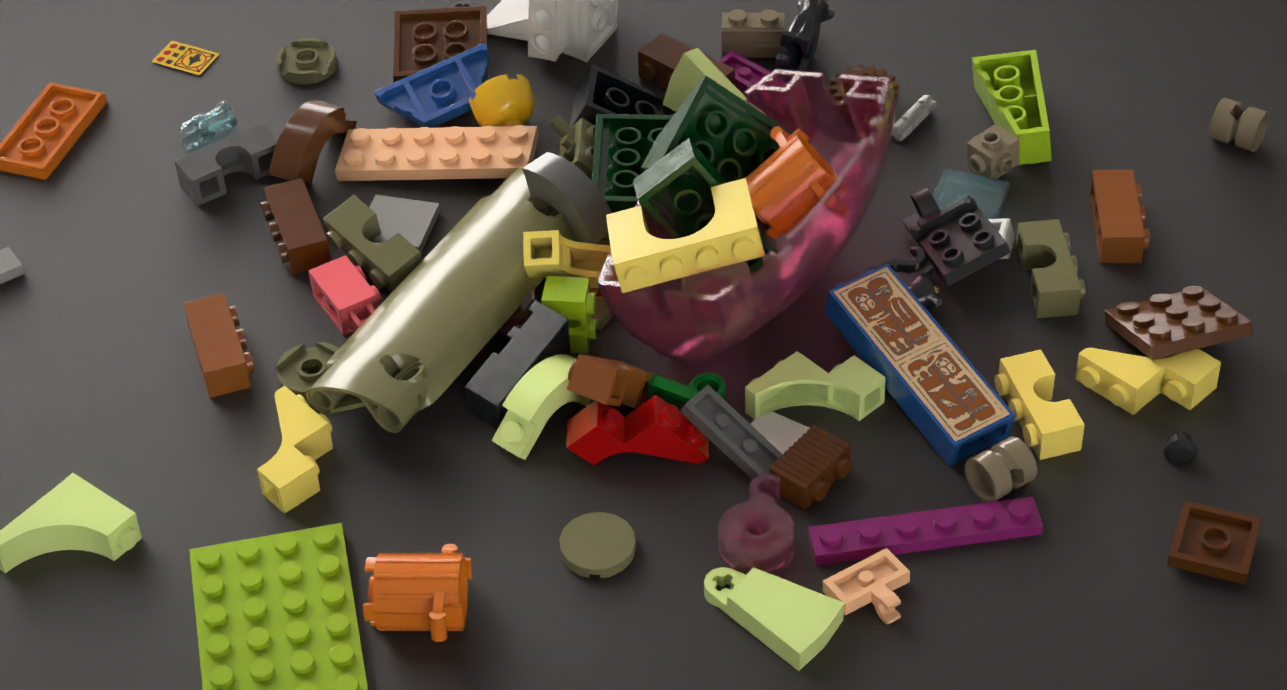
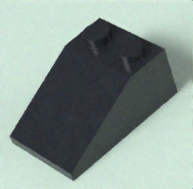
[570,64,676,127]

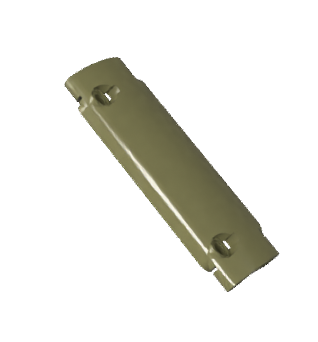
[306,168,575,433]

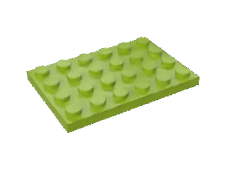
[189,523,368,690]

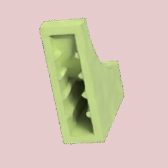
[0,473,142,573]

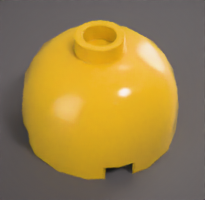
[469,74,535,127]

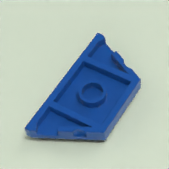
[374,43,489,128]

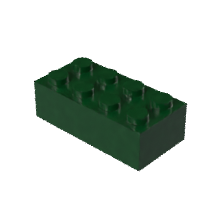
[633,138,779,274]

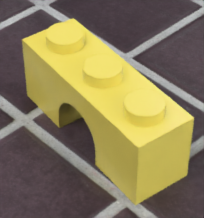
[995,349,1085,460]

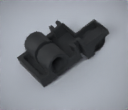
[902,187,1011,286]

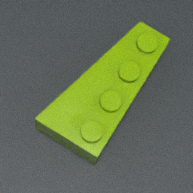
[971,50,1052,165]

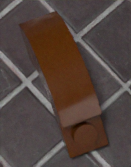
[268,100,357,183]

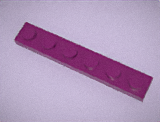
[808,496,1043,566]

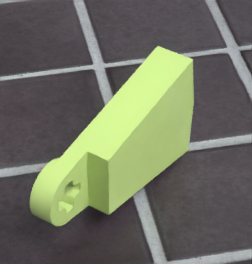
[663,48,755,112]
[704,567,845,671]

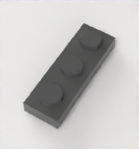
[680,385,783,489]

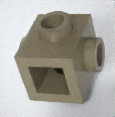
[967,123,1019,183]

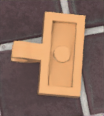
[823,548,910,625]

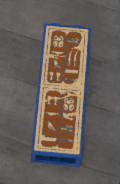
[825,263,1015,467]

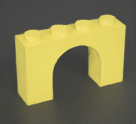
[606,178,765,293]

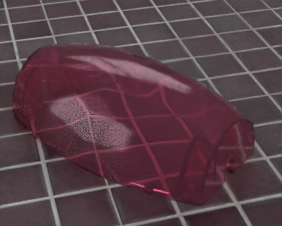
[597,69,897,364]

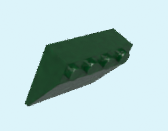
[641,76,814,229]
[592,114,673,233]

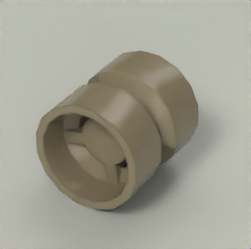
[1209,97,1269,152]
[965,436,1037,502]

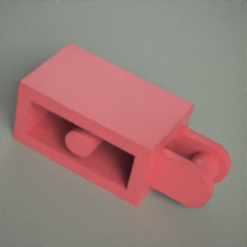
[308,255,382,336]

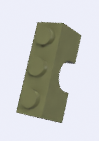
[323,195,422,293]
[1016,219,1086,318]

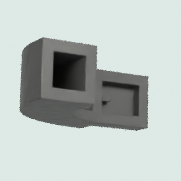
[522,152,612,246]

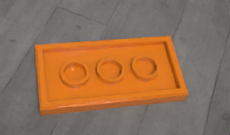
[0,82,107,180]

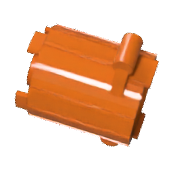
[746,126,846,239]
[363,544,472,642]

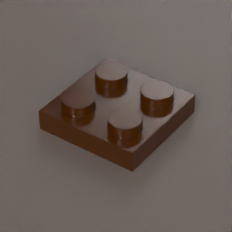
[1167,500,1262,585]

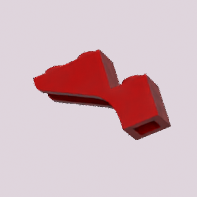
[566,395,709,466]

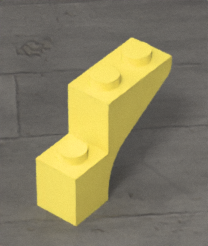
[523,230,620,288]
[1075,348,1221,415]
[257,385,333,514]

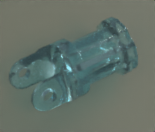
[181,101,237,149]

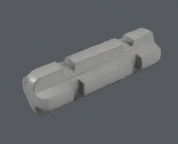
[890,95,936,141]

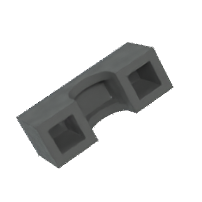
[174,123,278,206]

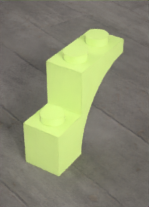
[745,351,886,421]

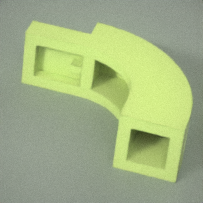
[491,354,591,460]

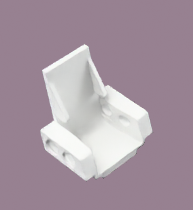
[487,0,618,62]

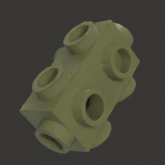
[549,115,596,181]

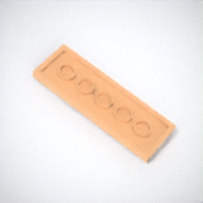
[335,125,539,181]

